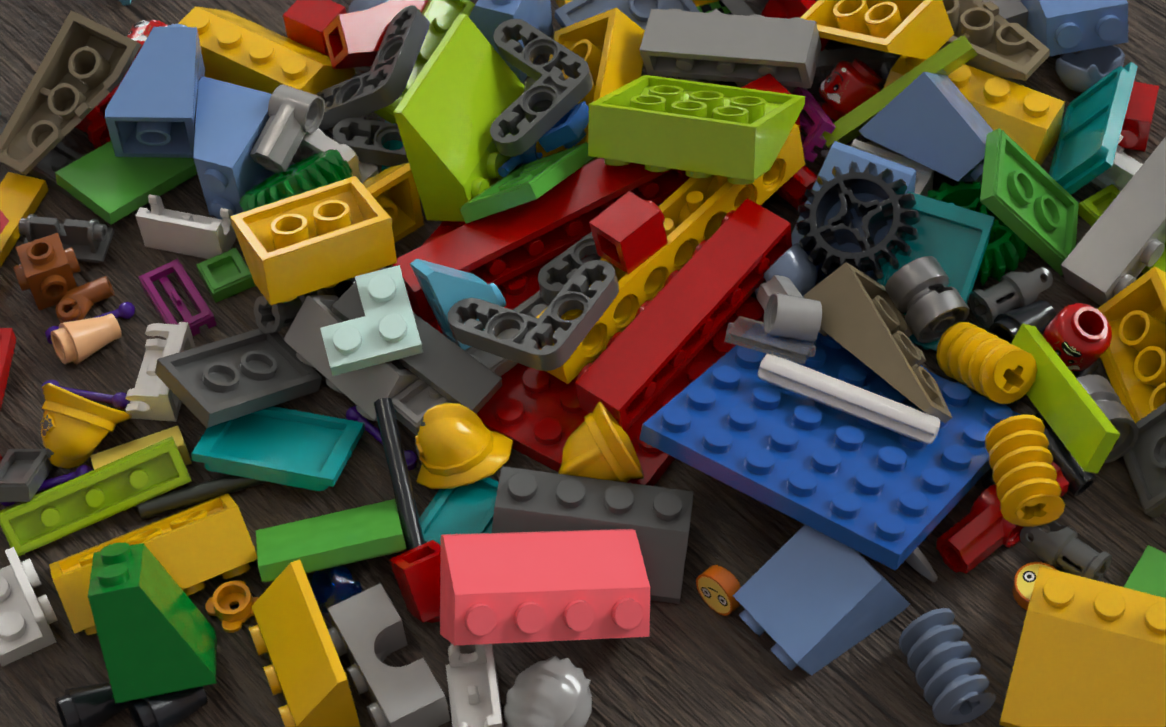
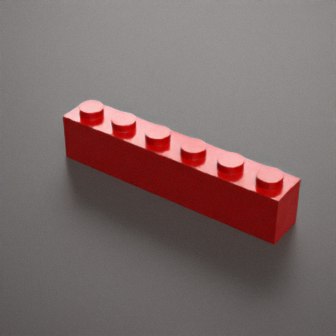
[575,198,792,432]

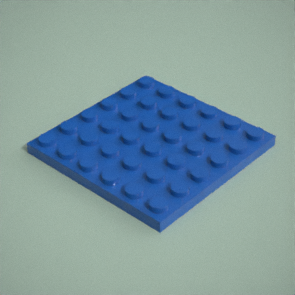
[639,323,1021,571]

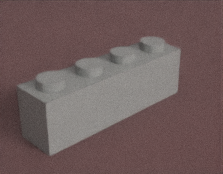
[639,8,822,88]
[1061,137,1166,306]

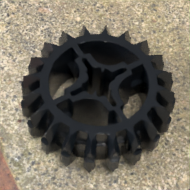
[796,161,920,279]

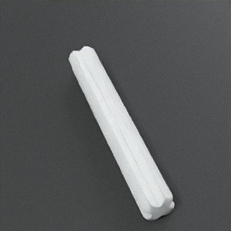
[758,353,941,444]

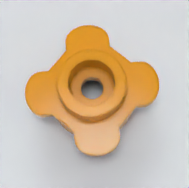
[205,580,259,633]

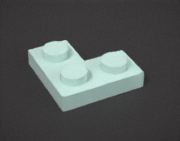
[320,265,423,376]

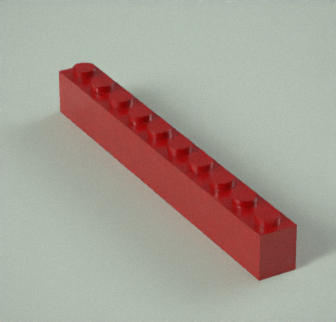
[392,73,801,322]

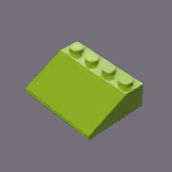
[393,14,525,222]
[588,75,805,185]

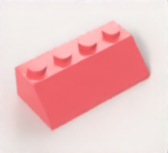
[440,529,650,646]

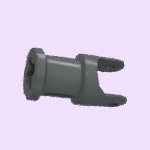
[969,267,1053,328]
[253,290,318,334]
[1020,521,1112,581]

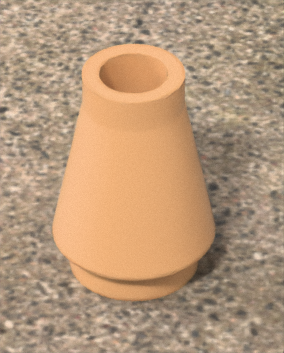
[51,313,122,364]

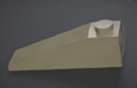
[939,0,1050,81]
[0,10,141,175]
[803,262,952,423]

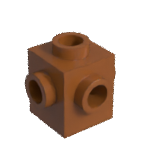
[13,233,81,310]

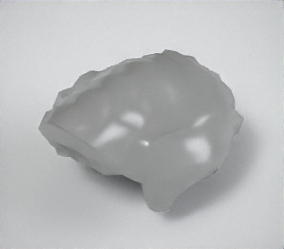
[504,655,592,727]

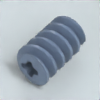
[899,608,996,725]

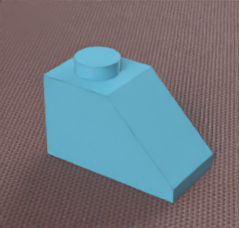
[410,259,506,350]

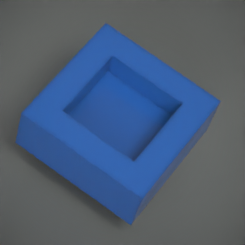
[538,101,589,153]

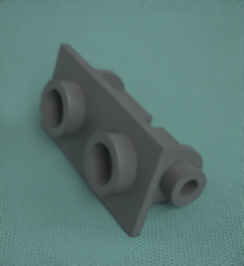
[19,214,115,263]

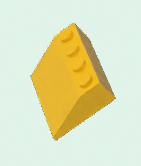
[999,566,1166,727]

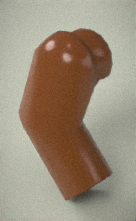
[56,276,115,323]

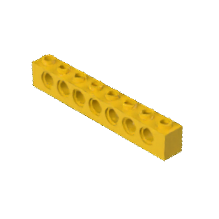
[535,124,805,384]

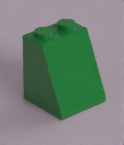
[88,542,217,704]

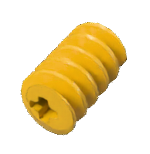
[936,322,1037,404]
[985,414,1065,527]

